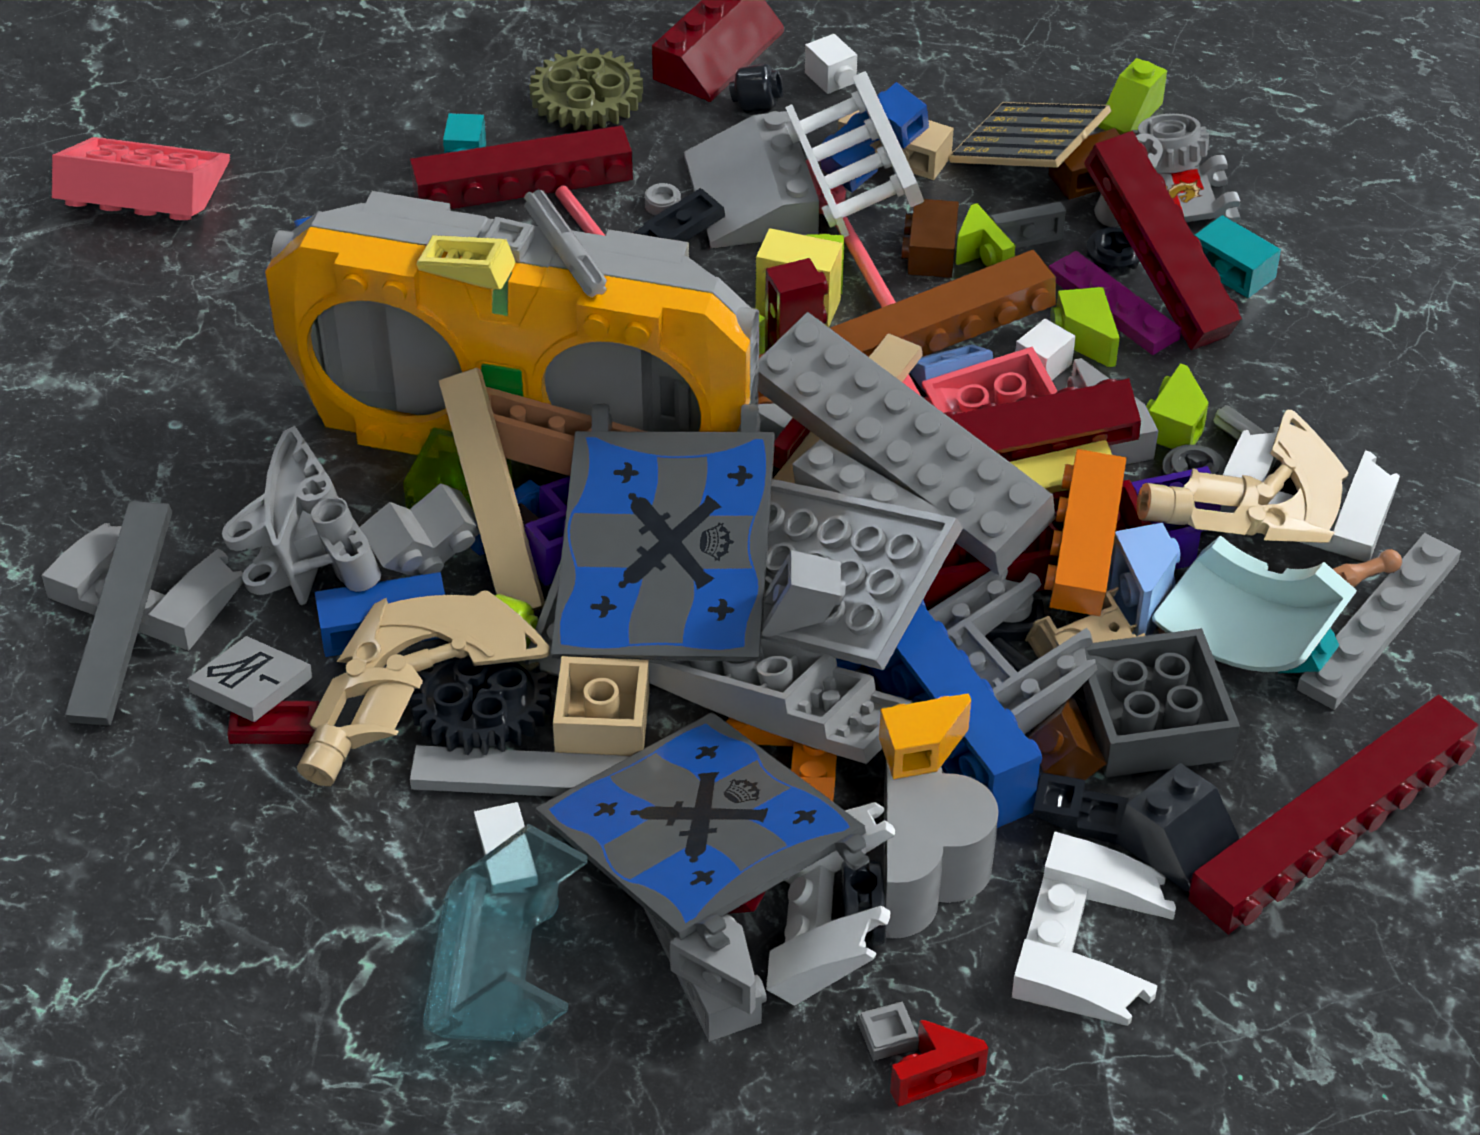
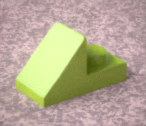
[955,203,1016,267]

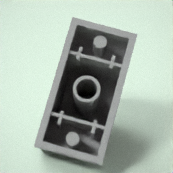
[884,760,998,938]

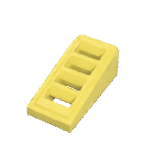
[416,235,515,290]

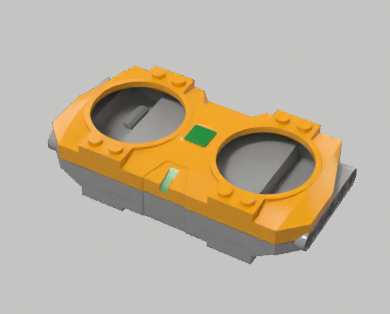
[265,191,759,458]

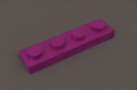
[1049,251,1181,355]

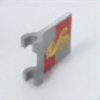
[1159,155,1240,223]

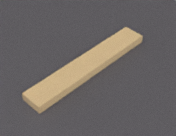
[438,368,545,611]

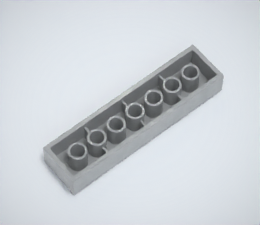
[758,312,1056,576]

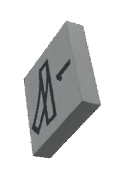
[187,636,312,722]

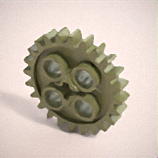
[529,48,643,131]

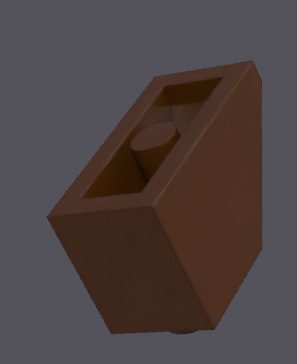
[1028,697,1107,780]

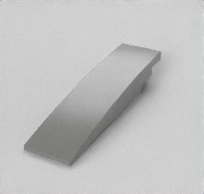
[648,636,913,764]

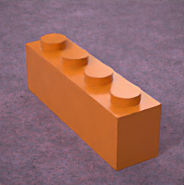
[1044,449,1127,617]

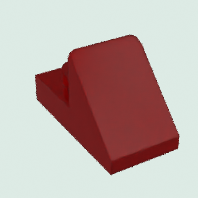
[890,1020,989,1107]

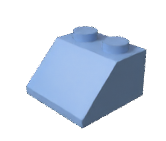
[1107,522,1180,636]

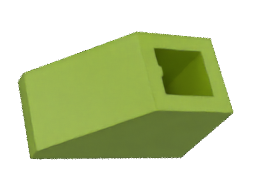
[1146,363,1209,449]

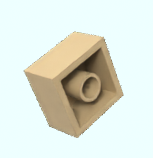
[553,656,650,756]

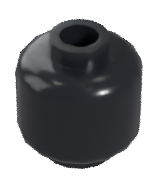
[729,63,783,112]

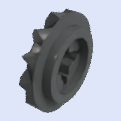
[1162,445,1227,475]

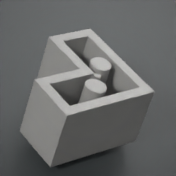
[360,484,480,576]

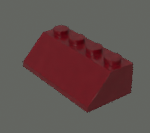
[652,0,784,102]

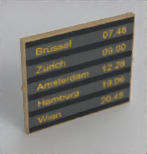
[948,102,1111,168]

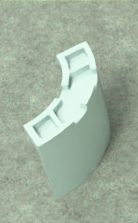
[1152,536,1357,672]

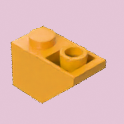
[879,693,971,779]

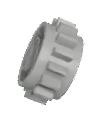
[1133,114,1209,173]

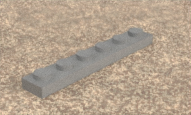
[1297,533,1461,710]

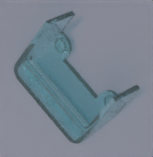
[423,824,588,1042]

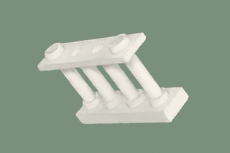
[785,71,924,237]

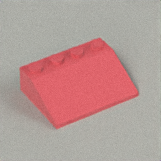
[52,137,230,220]
[922,346,1058,413]

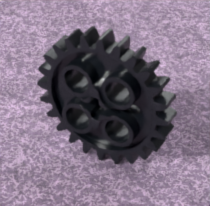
[410,655,552,755]

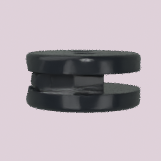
[841,860,886,947]

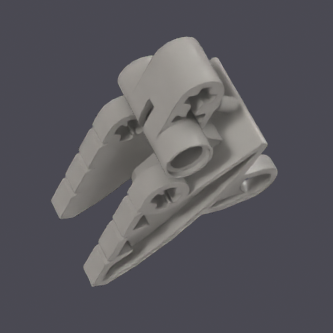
[222,426,381,605]

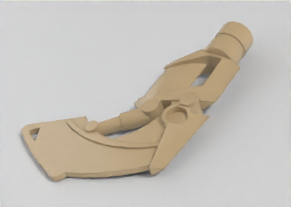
[1136,410,1348,543]
[297,591,550,786]

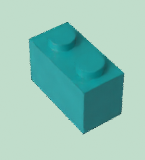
[1194,215,1281,298]

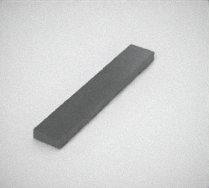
[65,501,172,726]

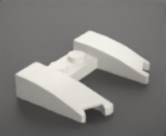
[1220,427,1400,562]
[766,802,895,1006]
[1012,832,1176,1026]

